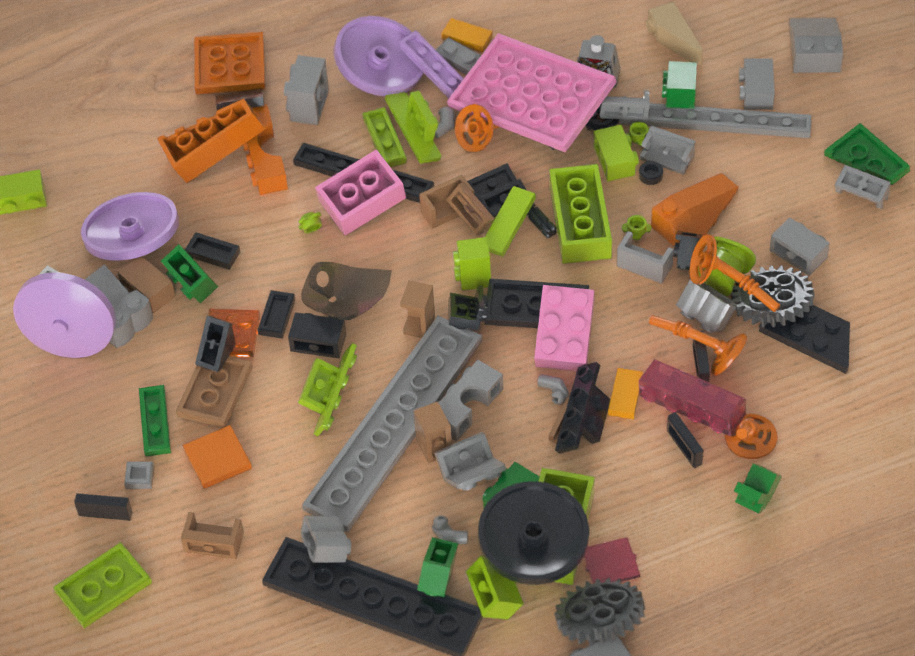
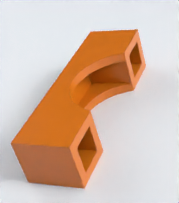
[243,104,288,195]

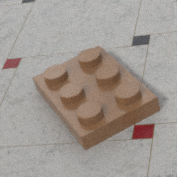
[176,356,252,428]

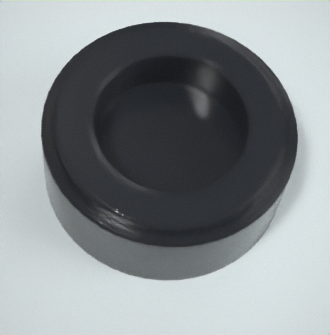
[639,161,663,185]

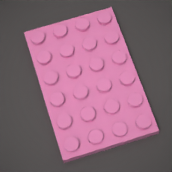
[447,34,616,152]

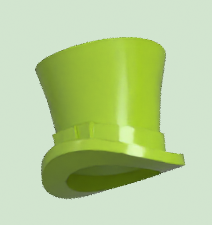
[698,236,756,296]

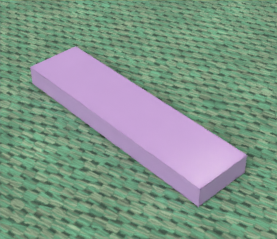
[398,30,463,98]

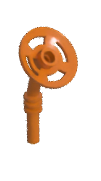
[455,104,499,152]
[690,234,780,312]
[649,315,747,376]
[725,414,778,459]

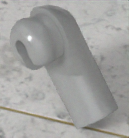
[434,107,455,139]
[537,374,569,405]
[432,516,468,544]

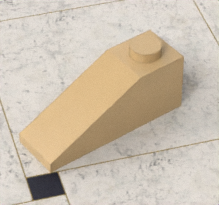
[646,2,702,66]

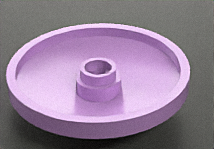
[334,16,423,96]
[81,192,179,261]
[13,273,116,358]

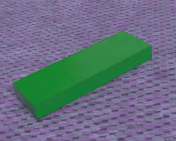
[139,385,171,457]

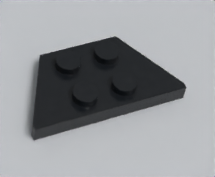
[759,305,850,374]

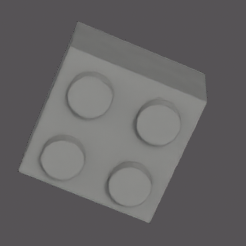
[284,55,329,125]

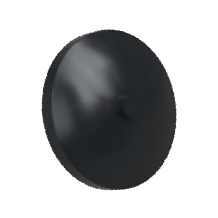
[478,481,589,585]

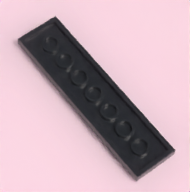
[262,537,483,656]

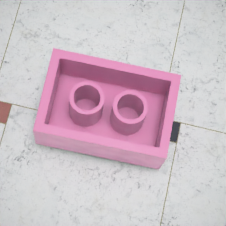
[315,149,406,236]
[534,285,595,371]

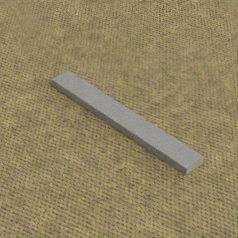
[619,103,812,138]

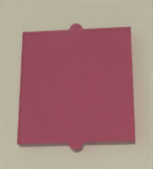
[584,537,640,584]

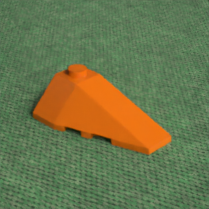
[651,173,739,246]

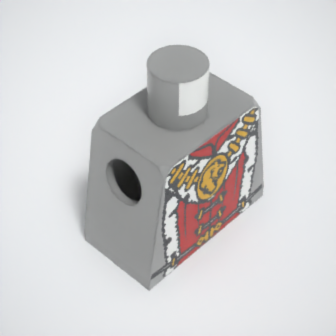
[577,35,621,87]

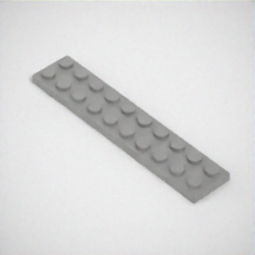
[302,316,482,532]

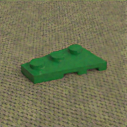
[824,123,910,185]

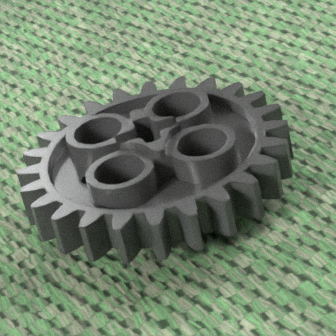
[731,266,814,327]
[554,578,646,645]

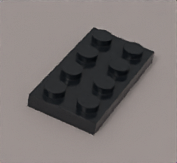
[484,278,589,328]

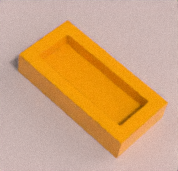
[441,18,493,53]
[608,368,643,420]

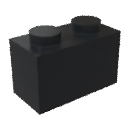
[288,312,346,359]

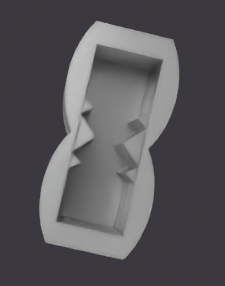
[676,279,737,333]
[110,290,153,348]
[301,516,351,562]

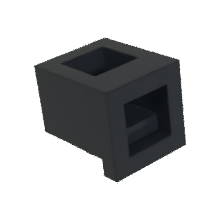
[673,231,702,270]

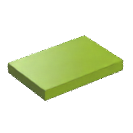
[53,542,152,629]

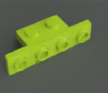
[385,91,442,164]
[298,343,357,437]

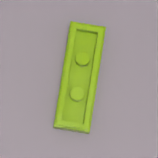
[362,107,407,167]
[485,186,536,257]

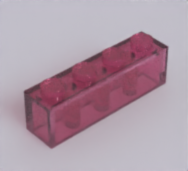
[639,359,746,436]

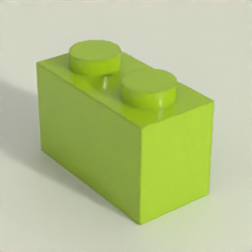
[594,125,639,182]
[0,169,47,215]
[453,237,491,291]
[466,556,524,620]

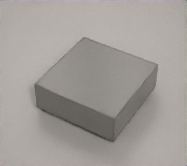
[124,462,154,489]

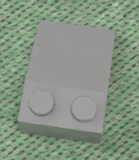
[789,18,843,73]

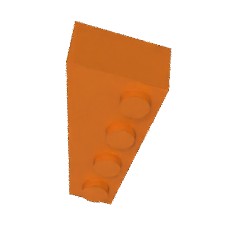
[157,99,265,183]

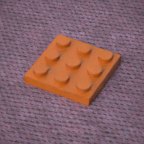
[194,32,265,94]

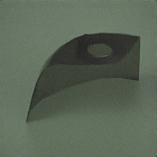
[301,262,392,320]

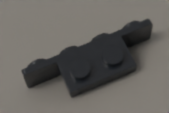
[555,362,611,454]

